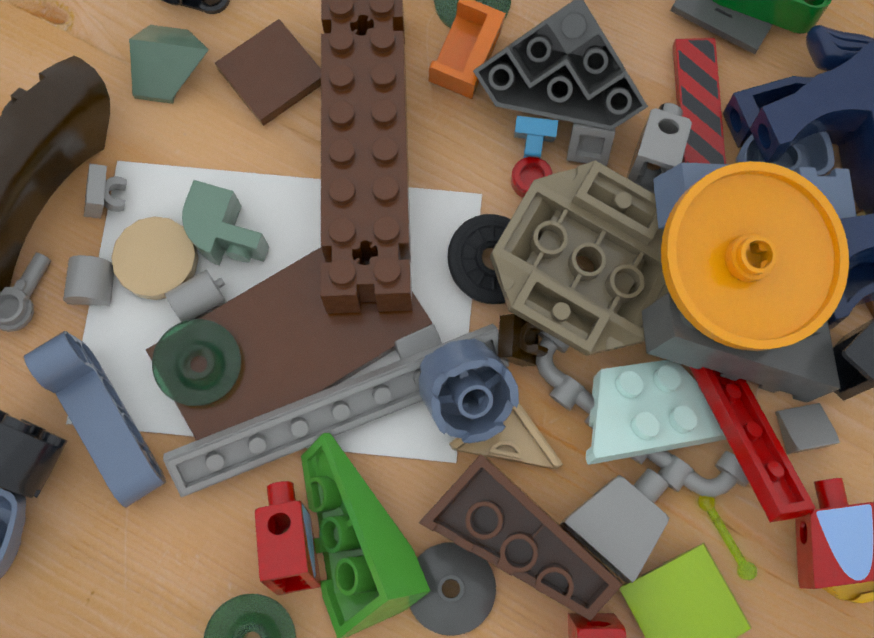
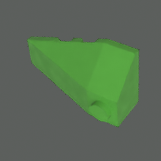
[301,433,430,638]

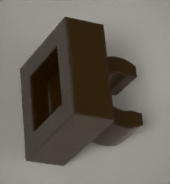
[498,314,548,367]

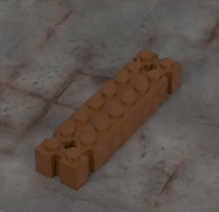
[320,0,413,314]

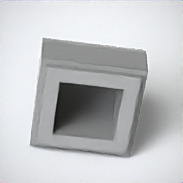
[63,255,114,306]

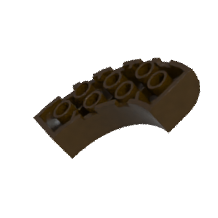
[0,56,110,292]

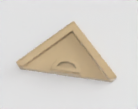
[449,403,563,469]

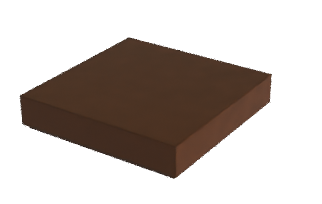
[215,19,321,126]

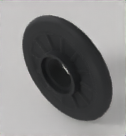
[447,214,511,304]

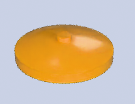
[661,161,849,351]

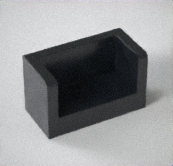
[833,318,874,401]

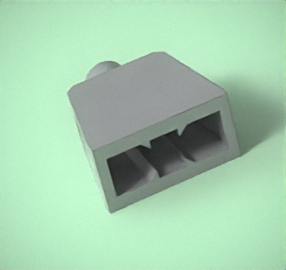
[560,468,669,583]

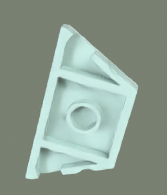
[586,360,727,465]

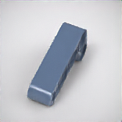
[24,331,166,508]

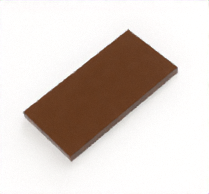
[146,247,433,440]

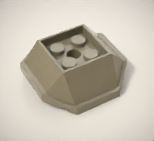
[490,160,669,356]

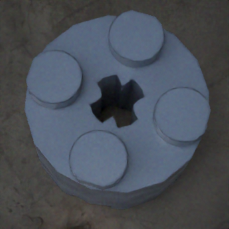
[418,338,519,444]

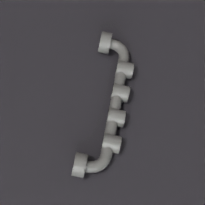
[536,332,749,497]

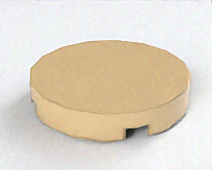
[111,216,199,300]

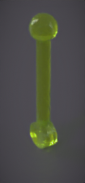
[698,496,757,580]

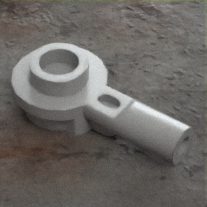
[0,252,51,332]

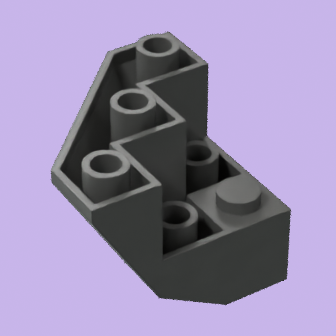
[473,0,648,130]

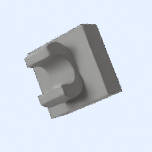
[567,122,615,167]
[84,163,127,219]

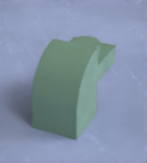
[182,180,269,266]

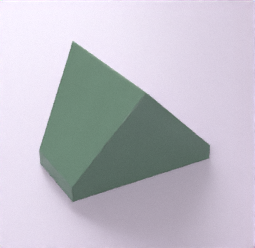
[129,25,209,104]

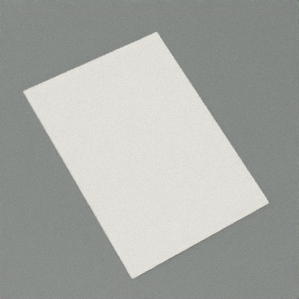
[66,161,482,463]

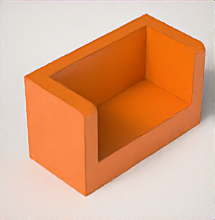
[428,0,506,99]

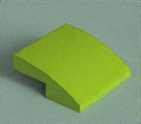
[619,543,751,638]

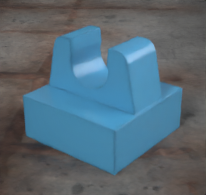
[514,116,558,158]

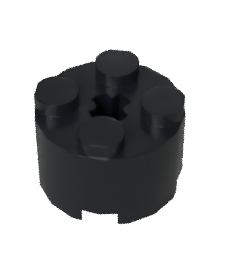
[0,410,68,498]

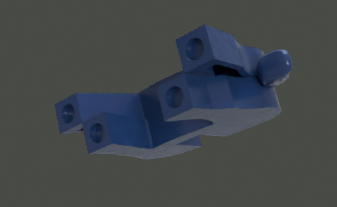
[723,25,874,330]

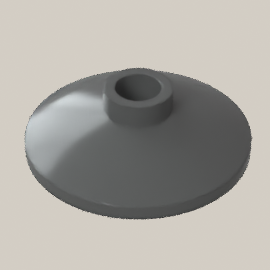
[410,542,496,636]

